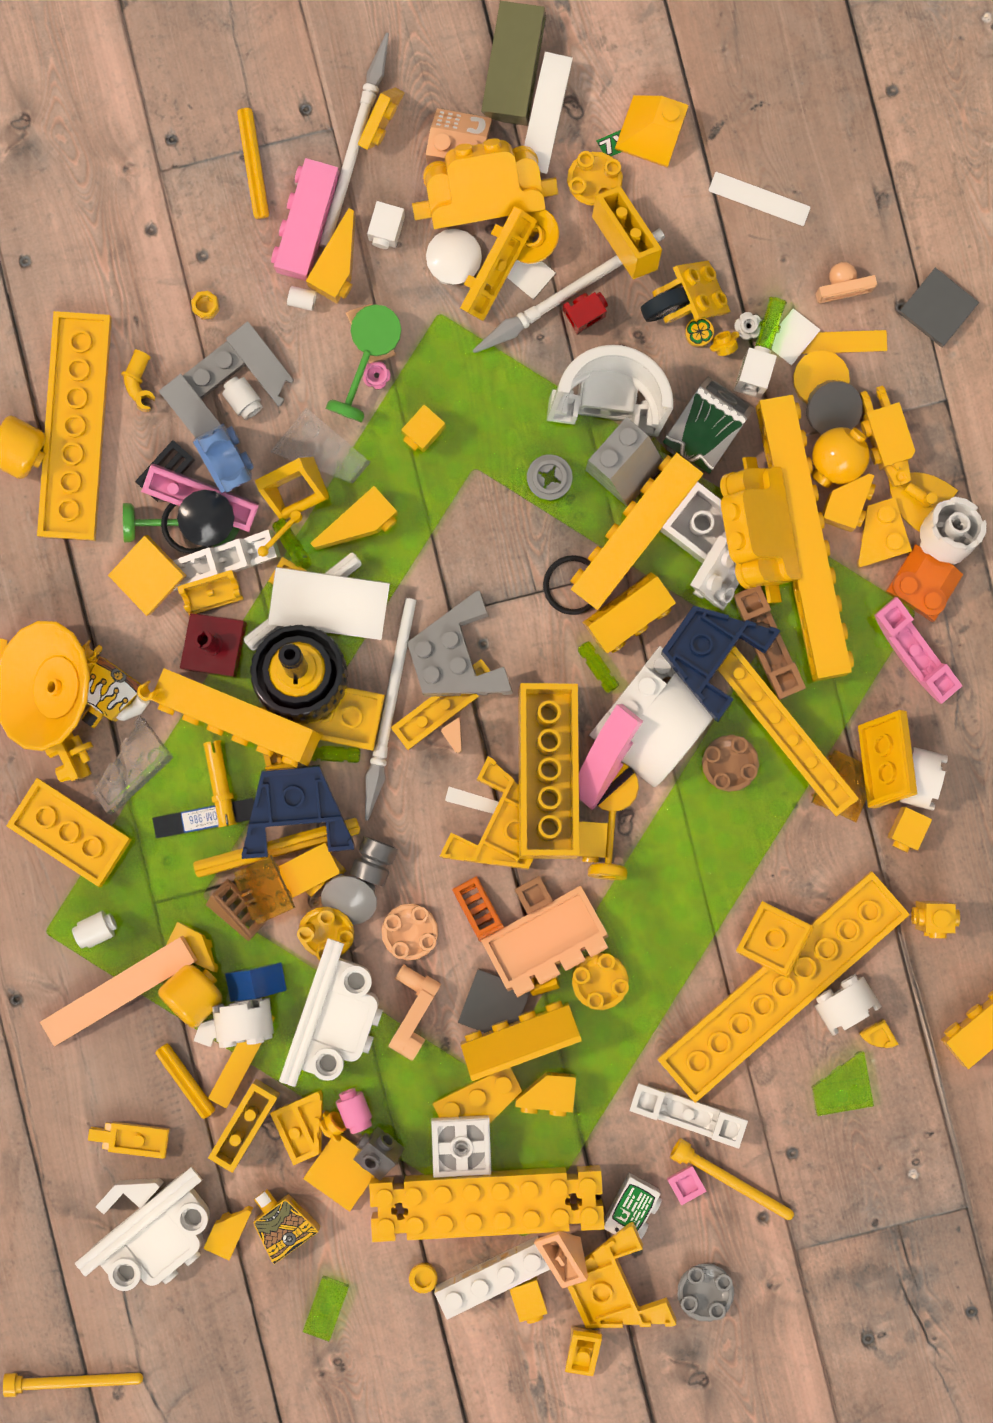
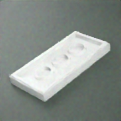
[268,567,390,640]

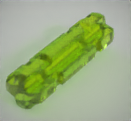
[272,518,309,567]
[578,641,619,693]
[311,746,361,763]

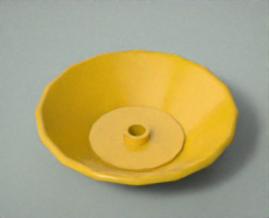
[0,621,90,751]

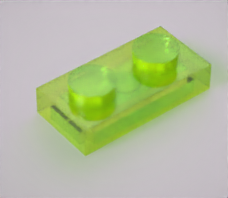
[303,1275,349,1342]

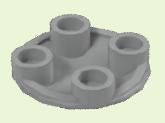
[321,874,377,925]
[677,1264,734,1322]

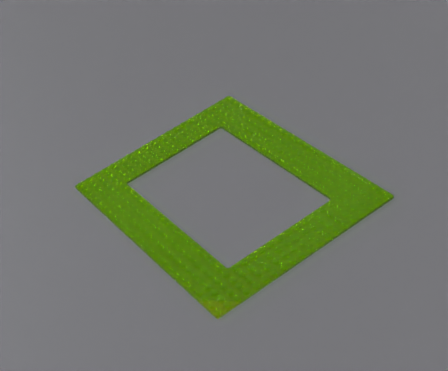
[46,314,915,1236]

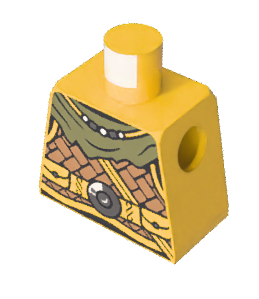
[253,1189,321,1264]

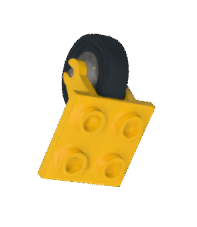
[641,260,731,324]

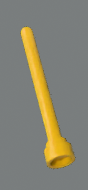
[670,1138,794,1220]
[3,1373,143,1397]

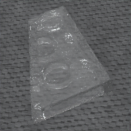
[271,408,370,484]
[92,716,174,815]

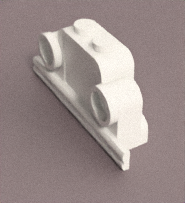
[279,938,383,1087]
[75,1167,210,1291]

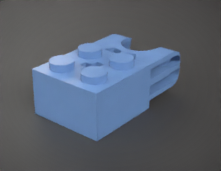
[193,423,254,493]

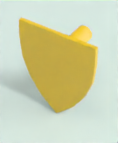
[888,472,958,532]

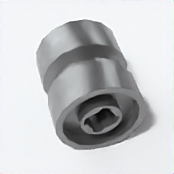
[350,836,398,887]

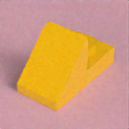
[565,1326,602,1376]

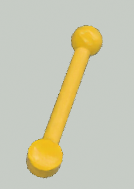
[258,510,303,557]

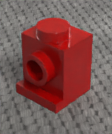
[562,292,608,334]

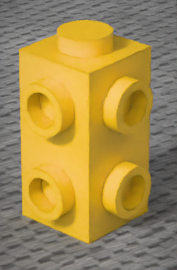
[911,901,960,938]

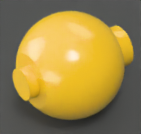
[811,427,870,488]

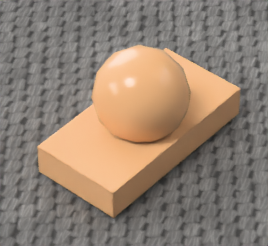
[816,262,877,304]

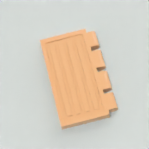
[481,886,609,997]

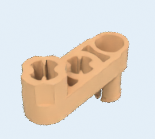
[388,964,441,1061]

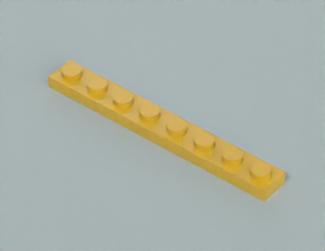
[718,646,859,817]

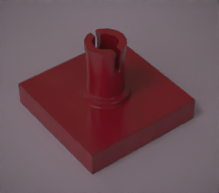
[180,613,247,678]

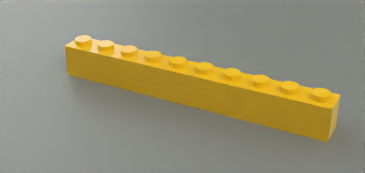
[755,395,854,682]

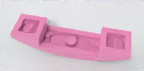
[874,597,962,704]

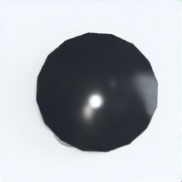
[177,490,235,547]

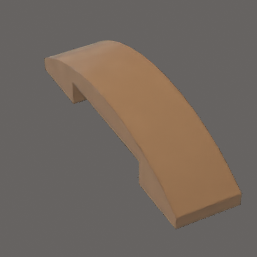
[733,586,806,700]

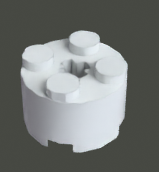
[920,497,986,564]
[899,747,948,811]
[814,974,882,1036]
[212,998,274,1048]

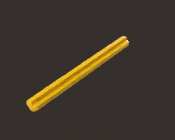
[193,818,360,878]

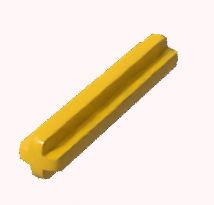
[155,1043,215,1119]

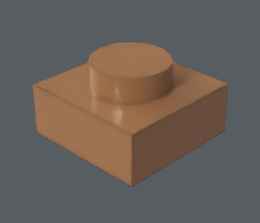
[514,876,553,914]

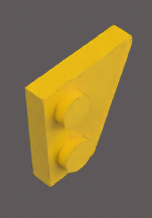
[357,87,405,150]
[857,497,912,568]

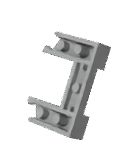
[159,321,294,438]

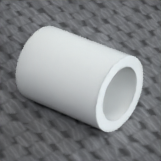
[287,286,317,311]

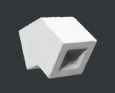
[194,1019,216,1047]

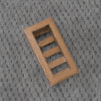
[206,878,267,941]

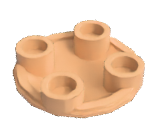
[381,904,438,960]

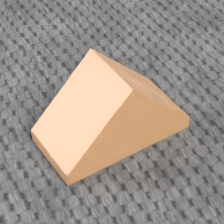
[534,1231,588,1289]

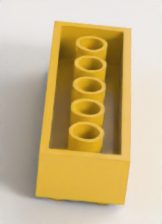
[518,683,579,859]

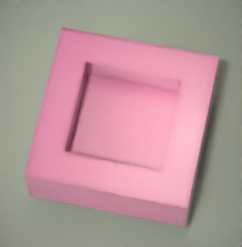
[667,1164,707,1205]

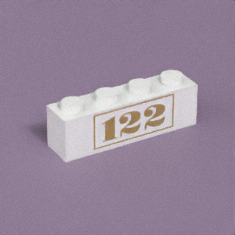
[434,1236,550,1320]

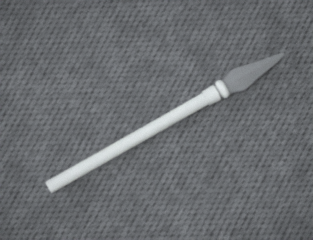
[319,33,389,248]
[473,228,665,353]
[365,598,417,821]

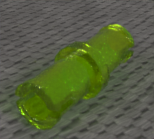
[755,297,787,350]

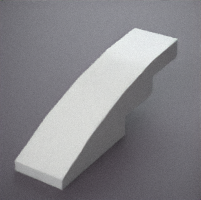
[524,51,573,174]
[172,530,281,592]

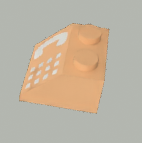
[426,108,492,165]

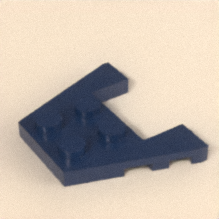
[661,606,780,722]
[242,765,355,859]

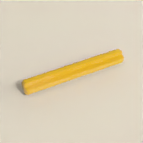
[237,108,269,219]

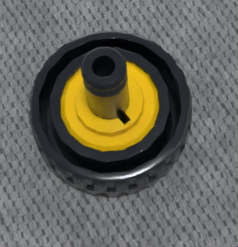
[250,625,348,724]

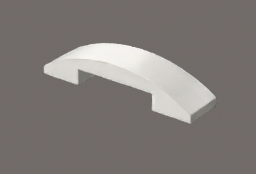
[629,1083,748,1149]

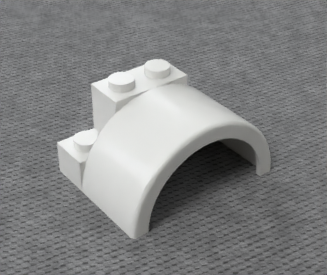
[547,345,673,437]
[588,646,713,787]

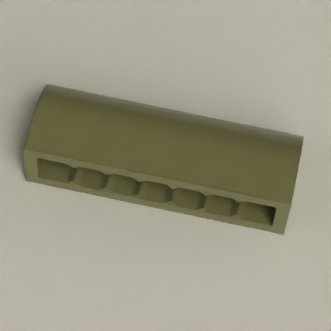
[481,1,546,126]

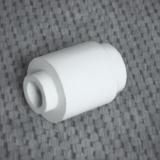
[222,376,263,420]
[72,910,117,949]

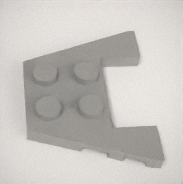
[407,590,513,697]

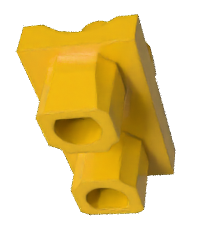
[45,732,93,782]

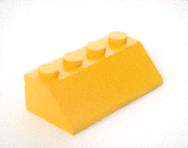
[460,1000,582,1081]

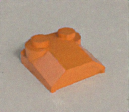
[885,544,963,622]

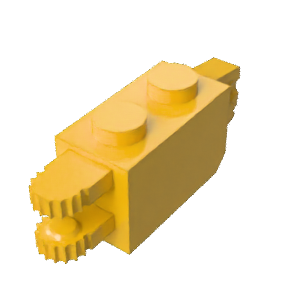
[859,385,915,488]

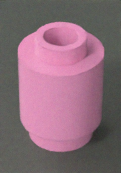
[336,1088,372,1134]

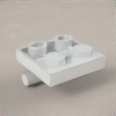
[690,535,739,610]

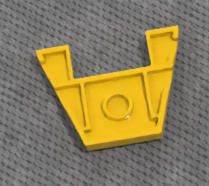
[439,756,533,870]
[568,1222,677,1328]

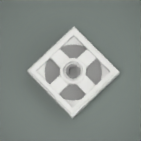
[431,1115,491,1178]

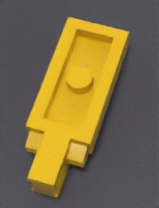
[88,1121,170,1159]

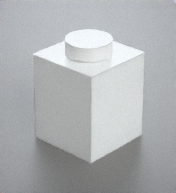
[367,201,405,249]

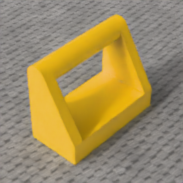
[254,457,329,521]

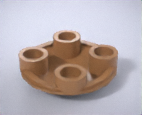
[702,735,759,792]

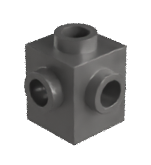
[353,1127,405,1181]

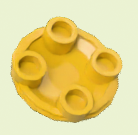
[567,151,623,206]
[297,907,355,960]
[572,953,629,1010]

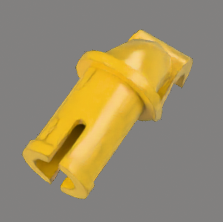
[121,349,155,412]

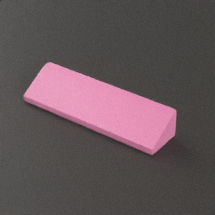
[141,464,259,532]

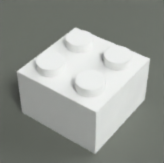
[660,482,726,564]

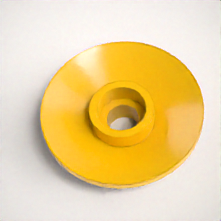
[517,209,559,264]

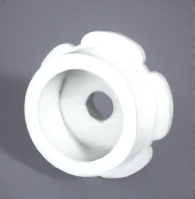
[734,312,762,340]

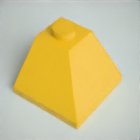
[615,95,689,168]

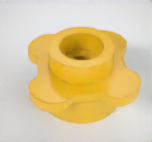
[710,331,740,356]
[319,1111,347,1142]

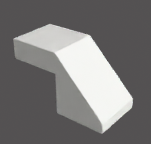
[96,1178,164,1214]

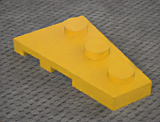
[432,1067,522,1123]

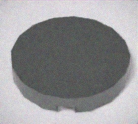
[806,380,862,434]

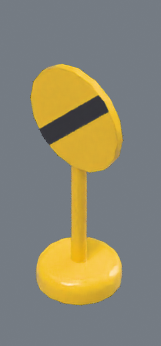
[588,763,639,880]

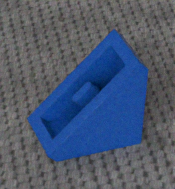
[225,962,287,1002]

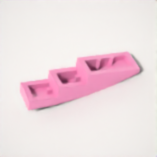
[579,704,643,810]

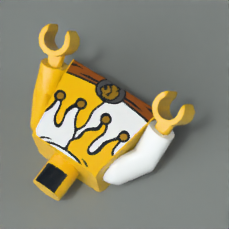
[81,640,160,729]

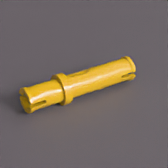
[203,740,237,828]

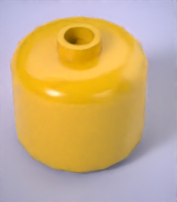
[0,415,46,479]
[158,964,223,1028]

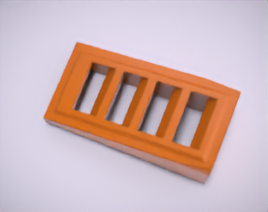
[452,876,504,942]

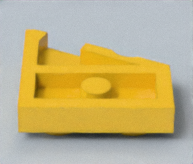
[270,1090,323,1165]

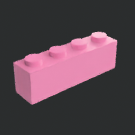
[271,158,340,281]

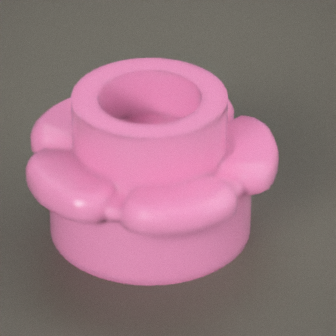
[363,361,391,389]

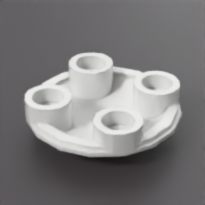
[426,229,482,285]

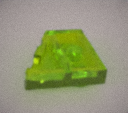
[811,1051,874,1116]

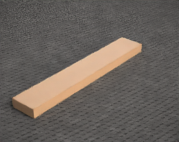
[40,936,197,1046]

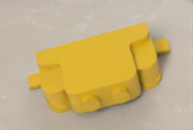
[412,138,558,229]
[720,457,801,604]

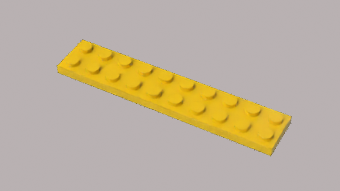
[657,871,910,1103]

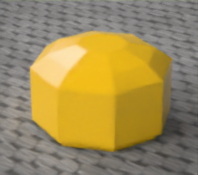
[191,291,220,320]

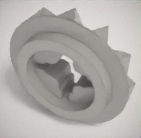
[527,455,572,501]

